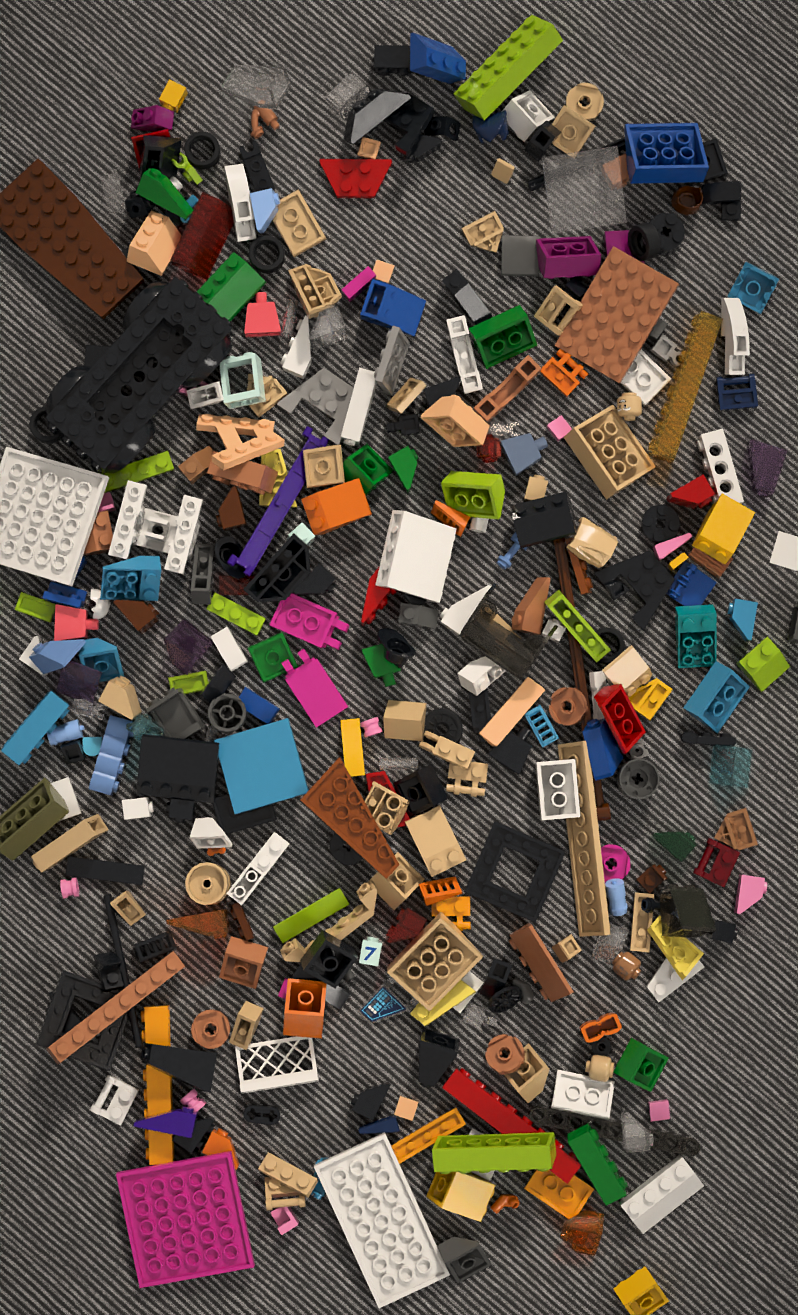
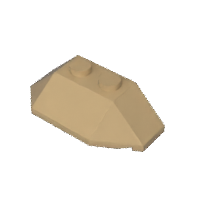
[288,264,342,319]

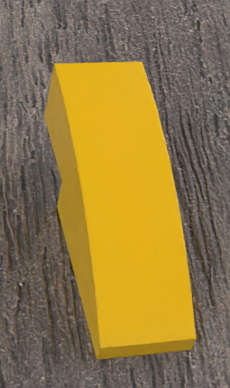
[340,718,365,777]

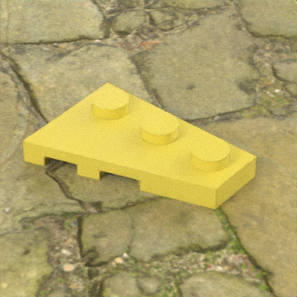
[647,915,704,980]

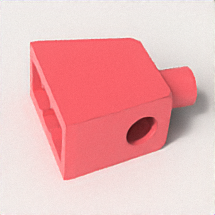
[244,292,282,337]
[54,604,99,641]

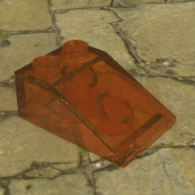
[166,909,231,939]

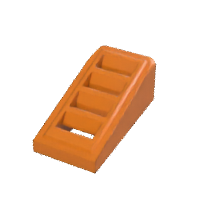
[431,500,470,537]
[418,876,462,906]

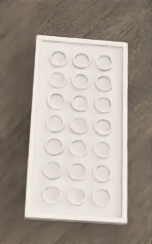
[314,1132,450,1308]

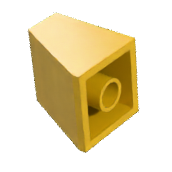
[692,493,755,564]
[426,1171,496,1222]

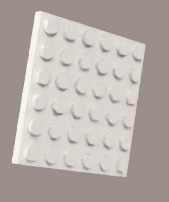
[0,447,109,587]

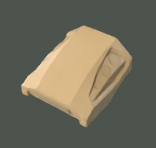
[566,517,618,568]
[365,781,410,835]

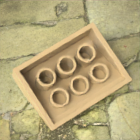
[564,405,656,500]
[387,912,483,1011]

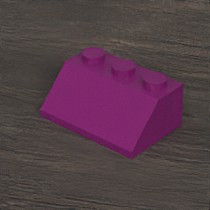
[536,236,601,279]

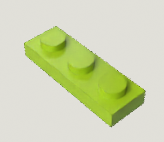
[206,592,266,636]

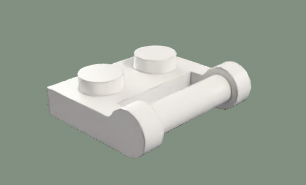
[90,1075,139,1126]

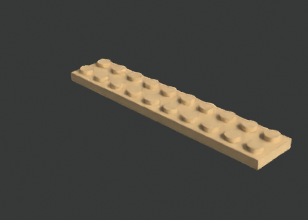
[558,741,611,937]

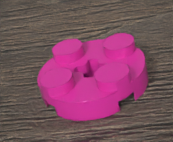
[601,844,631,882]

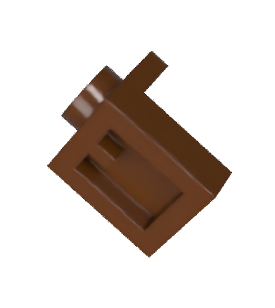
[636,864,668,894]

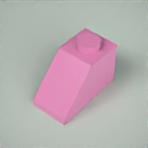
[734,875,767,914]

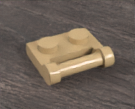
[534,285,583,336]
[265,1177,306,1211]

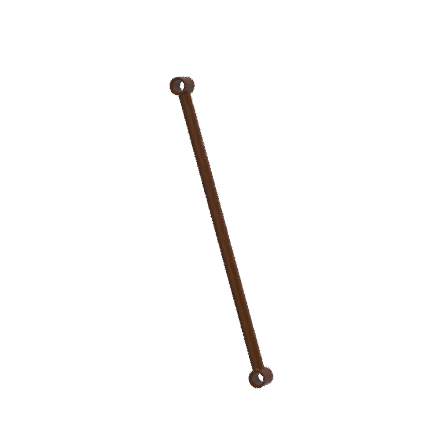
[553,537,611,821]

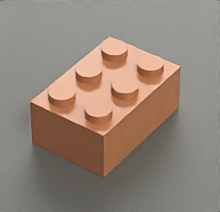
[207,451,278,495]

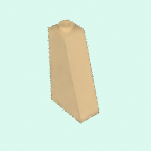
[31,814,109,873]

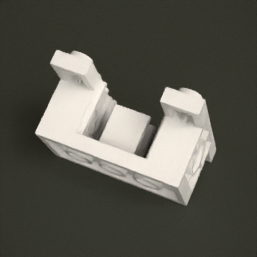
[108,480,203,575]

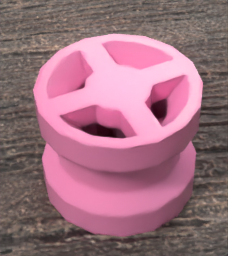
[360,717,383,738]
[60,878,79,899]

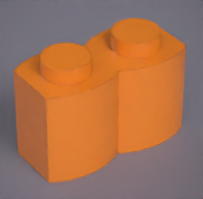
[579,1013,622,1043]

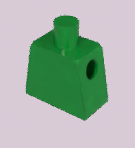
[362,644,401,687]

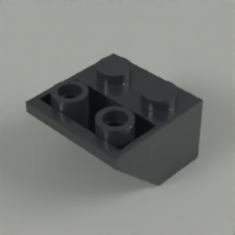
[139,135,182,178]

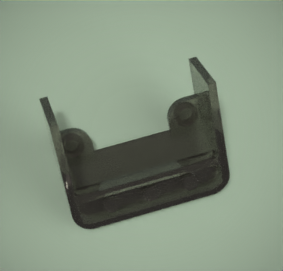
[461,583,558,677]

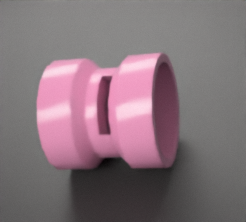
[179,1088,206,1112]

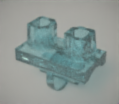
[126,714,164,740]

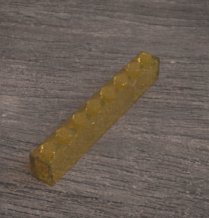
[648,311,723,463]

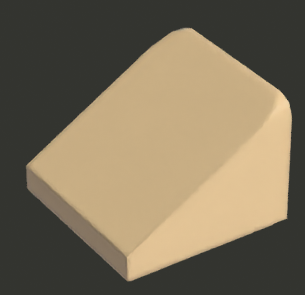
[491,158,515,184]
[552,934,582,963]

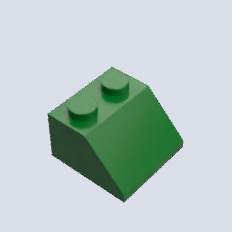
[343,444,393,496]
[614,1038,669,1092]

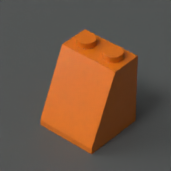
[283,978,327,1039]

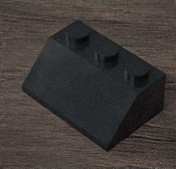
[511,491,576,548]

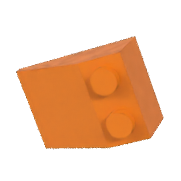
[301,478,372,535]

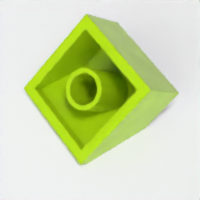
[736,637,790,692]

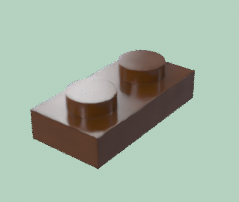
[230,903,255,941]

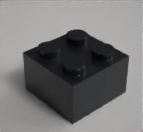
[300,930,357,988]

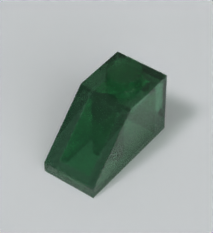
[651,831,697,862]

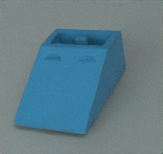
[100,556,161,601]

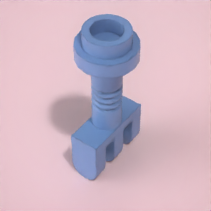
[497,532,528,569]

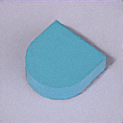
[83,737,103,756]

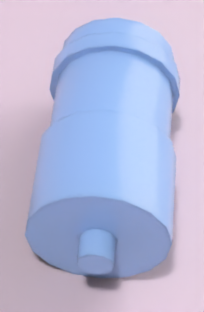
[47,719,85,746]
[605,878,628,916]

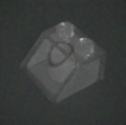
[621,1108,653,1153]

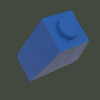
[582,718,623,781]

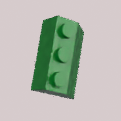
[197,252,266,321]
[468,305,537,369]

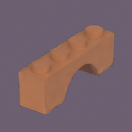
[473,355,542,423]

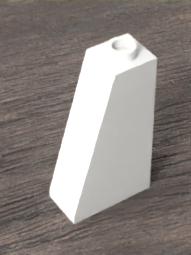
[341,367,377,446]

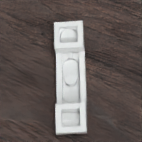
[446,315,483,394]

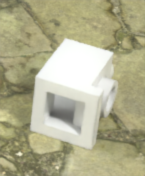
[541,618,566,643]

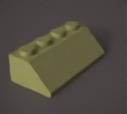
[0,777,69,861]

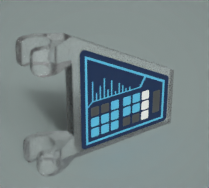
[357,976,419,1024]

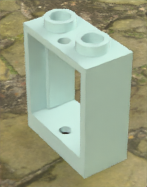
[219,352,266,409]

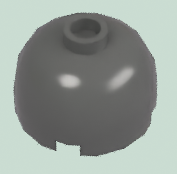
[208,694,247,733]

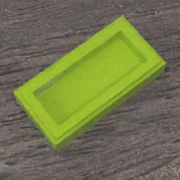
[15,592,55,623]
[168,671,208,694]

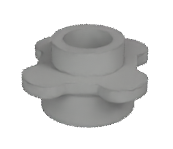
[628,739,648,759]

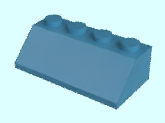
[1,689,70,765]

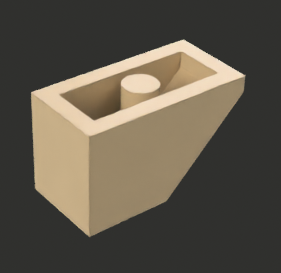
[229,1001,264,1050]

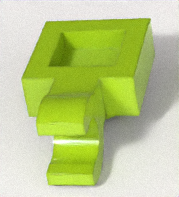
[172,152,203,185]

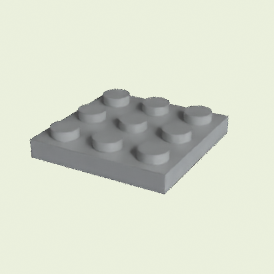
[374,326,410,396]

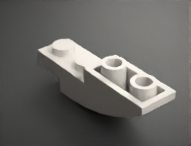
[224,164,256,242]
[721,298,750,375]
[226,832,290,905]

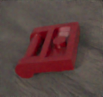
[693,838,740,887]

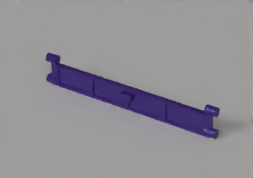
[227,426,329,577]

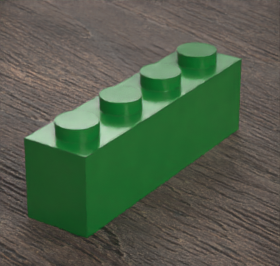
[568,1124,628,1206]

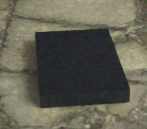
[212,794,277,835]

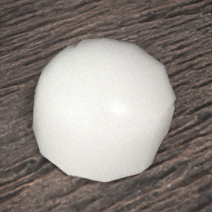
[90,589,110,620]

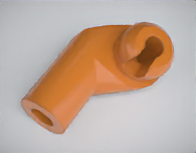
[490,1194,520,1214]

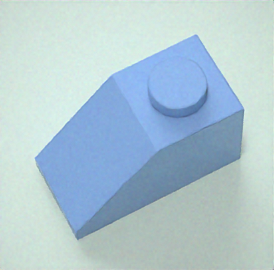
[250,188,280,234]

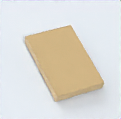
[272,189,326,258]

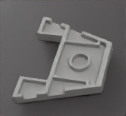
[277,368,354,445]

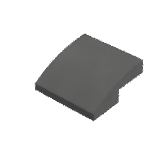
[501,235,540,277]

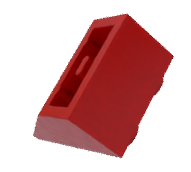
[361,566,397,626]

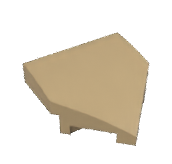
[461,211,504,253]
[247,374,288,418]

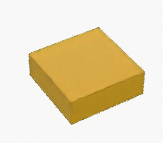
[667,552,689,571]

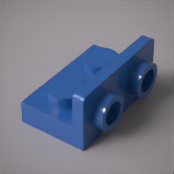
[43,582,87,609]

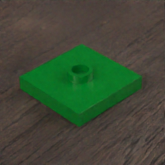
[247,632,298,683]

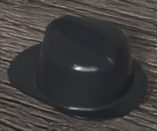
[214,536,246,579]
[378,628,416,668]

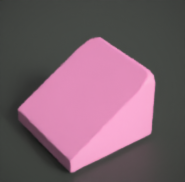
[546,415,572,442]
[648,1099,670,1122]

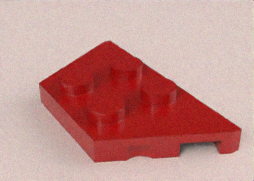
[320,159,392,198]

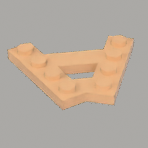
[196,414,285,470]

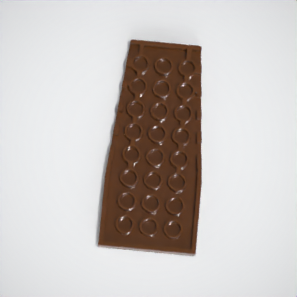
[0,158,144,319]

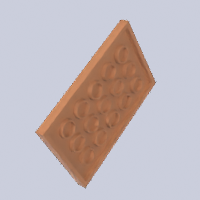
[555,246,679,384]

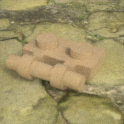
[446,762,488,797]

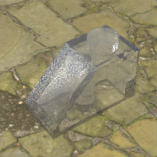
[591,923,629,964]

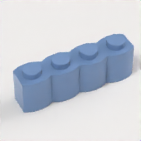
[89,715,136,796]

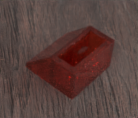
[386,907,427,943]

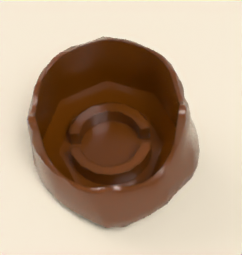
[671,186,703,215]

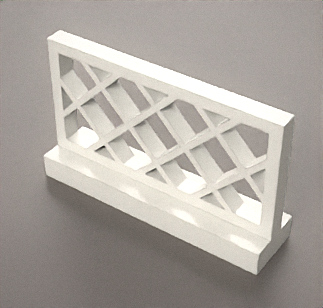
[235,1036,319,1094]

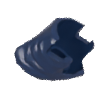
[472,110,509,144]

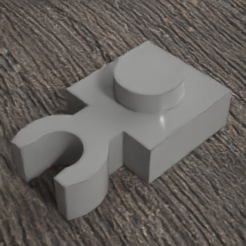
[650,334,685,367]

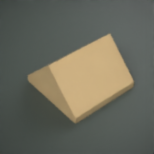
[383,700,427,742]

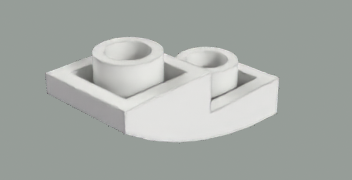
[211,627,248,672]

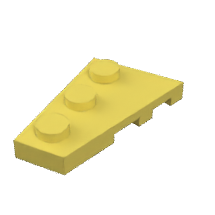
[259,449,298,508]
[410,980,476,1026]

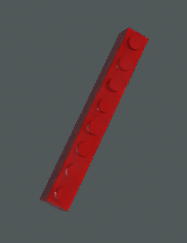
[442,1068,581,1184]

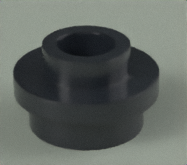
[592,1037,611,1056]

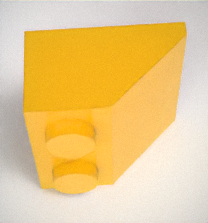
[613,1267,669,1315]

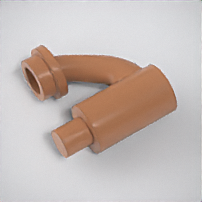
[250,100,280,139]

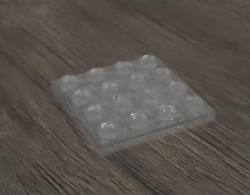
[542,146,628,234]

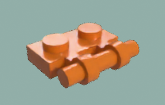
[540,349,588,397]

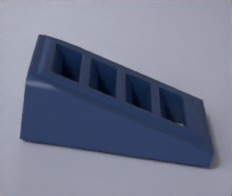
[358,1115,400,1134]

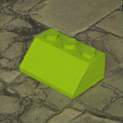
[441,471,505,520]

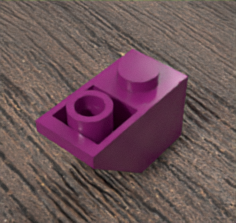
[131,105,174,132]

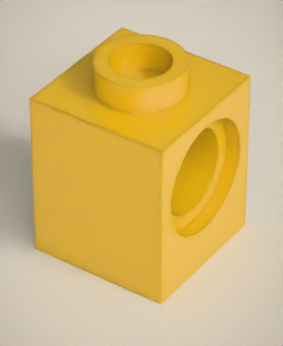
[159,79,188,113]

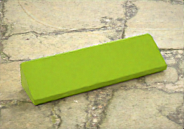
[273,888,349,943]

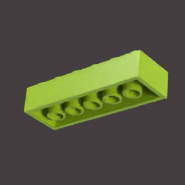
[454,15,563,120]
[432,1132,556,1174]

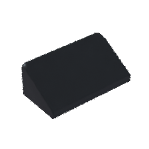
[198,664,236,704]

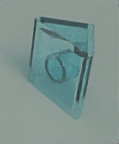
[709,745,752,788]

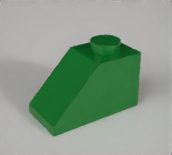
[388,446,419,492]

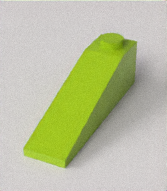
[545,590,611,663]

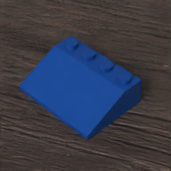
[624,123,709,184]

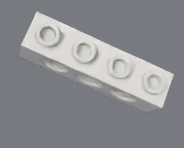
[697,429,744,504]

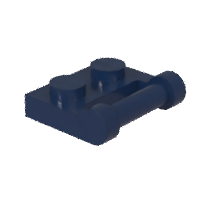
[716,374,758,411]

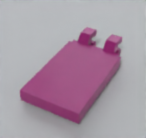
[269,593,349,650]
[281,648,348,728]

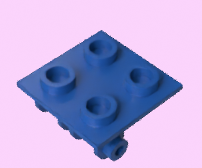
[666,561,717,606]

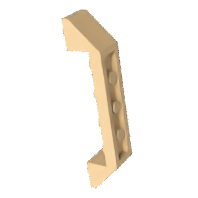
[280,879,377,962]

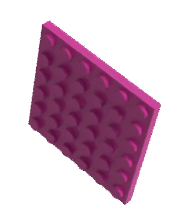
[116,1151,255,1288]

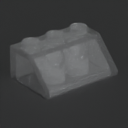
[309,305,347,352]

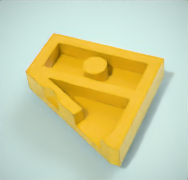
[628,678,673,721]

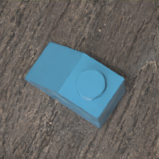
[727,599,758,642]

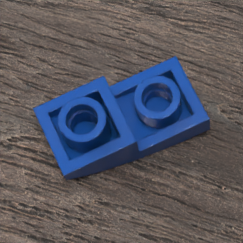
[239,687,280,724]

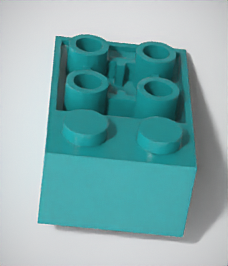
[675,604,717,668]

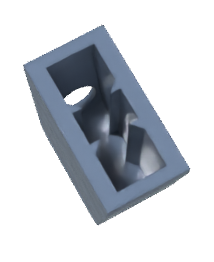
[500,433,548,477]

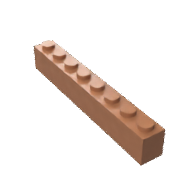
[46,951,185,1065]

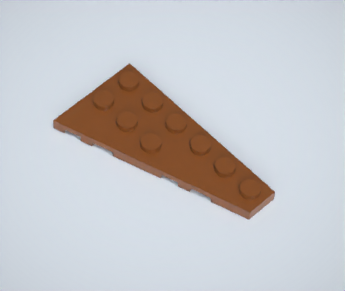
[300,757,400,879]

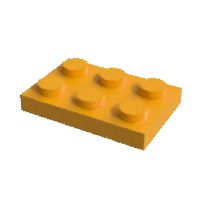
[524,1169,594,1222]

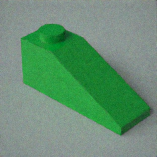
[136,168,194,220]

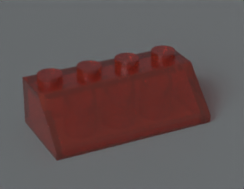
[171,192,234,281]

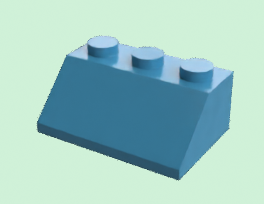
[683,661,750,734]

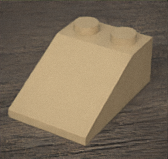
[405,805,466,877]

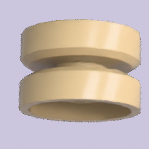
[185,862,231,905]

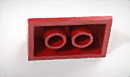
[594,684,646,754]

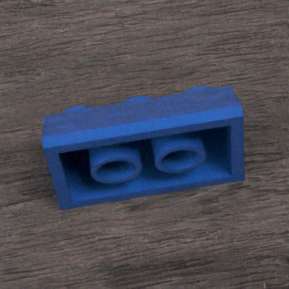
[410,33,466,84]

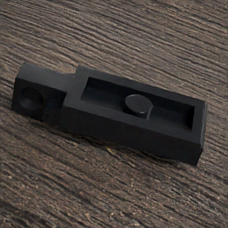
[468,688,491,743]

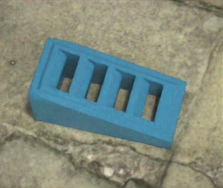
[524,705,559,748]

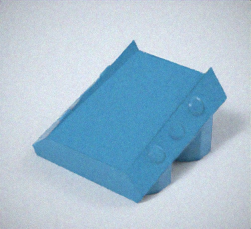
[727,262,779,314]

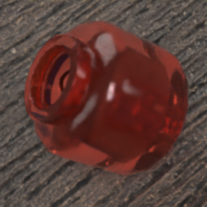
[476,434,502,463]

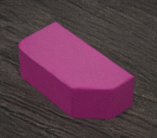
[341,266,376,302]

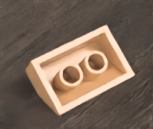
[127,210,183,276]
[420,395,490,447]

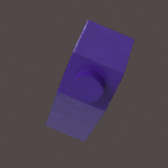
[133,1106,198,1138]

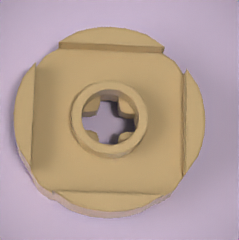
[566,83,604,121]

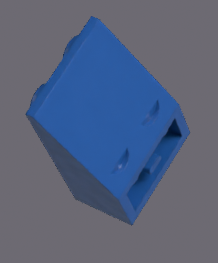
[360,279,426,337]

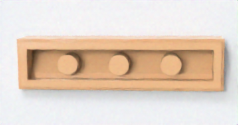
[479,677,545,747]

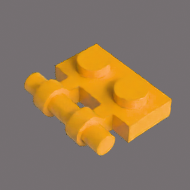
[431,896,471,931]

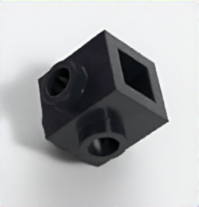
[125,190,155,219]

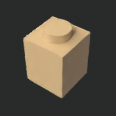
[523,475,548,502]

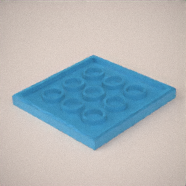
[214,718,309,815]

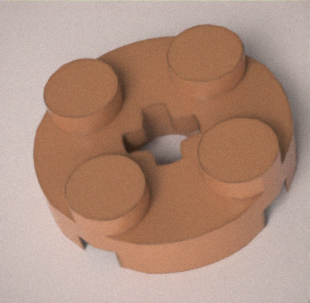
[549,687,588,726]
[191,1009,231,1049]
[485,1034,525,1075]

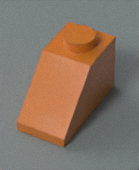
[202,1128,239,1170]

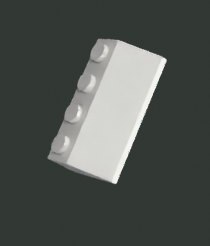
[619,1155,704,1234]

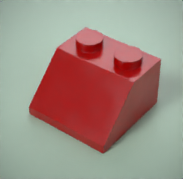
[666,474,715,509]

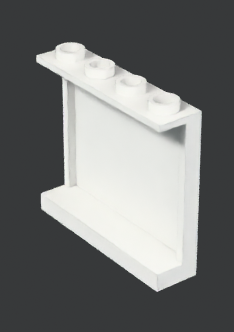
[375,510,457,603]

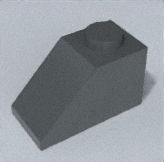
[398,603,439,629]

